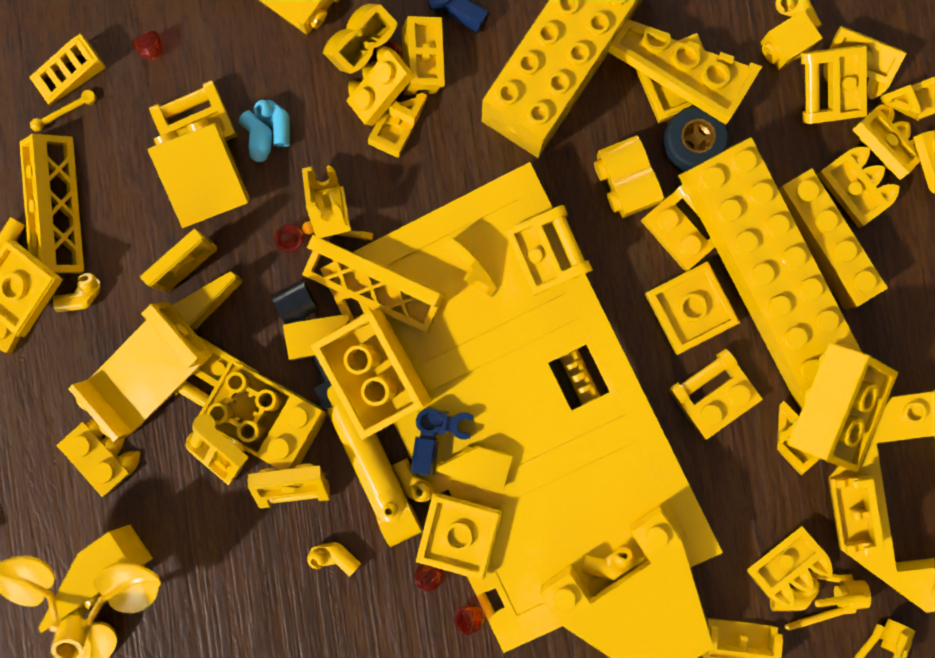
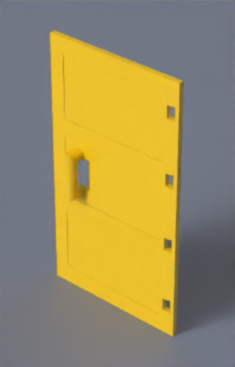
[320,162,723,653]

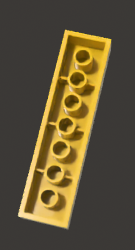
[678,137,862,411]

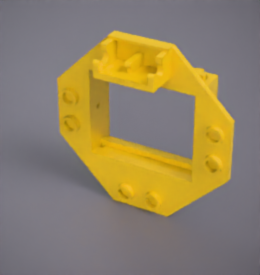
[828,391,935,613]

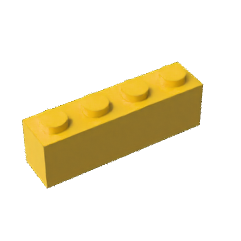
[778,168,888,310]

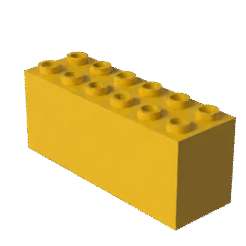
[482,0,643,158]

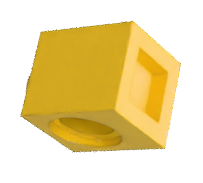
[760,10,823,70]

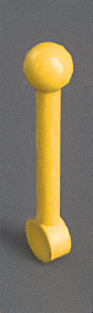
[30,90,97,132]
[302,221,373,241]

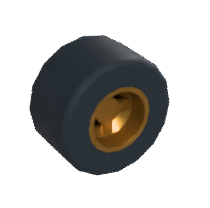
[662,106,729,172]

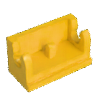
[401,16,445,95]
[302,166,351,239]
[702,617,783,658]

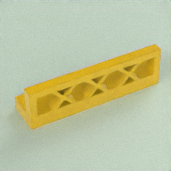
[19,133,84,273]
[302,235,445,333]

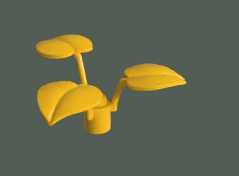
[0,556,161,658]

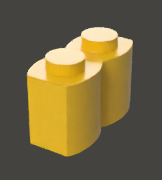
[323,3,397,74]
[594,135,664,219]

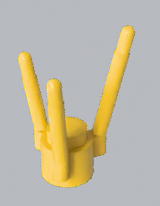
[785,570,871,631]
[853,619,916,658]

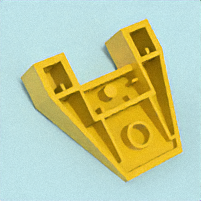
[539,506,714,658]

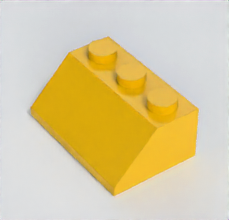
[310,309,432,440]
[788,343,899,473]

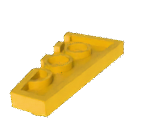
[608,19,762,125]

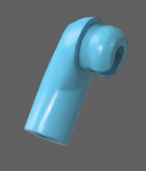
[254,100,290,147]
[238,110,272,162]

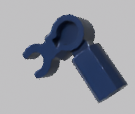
[427,0,489,33]
[410,407,473,475]

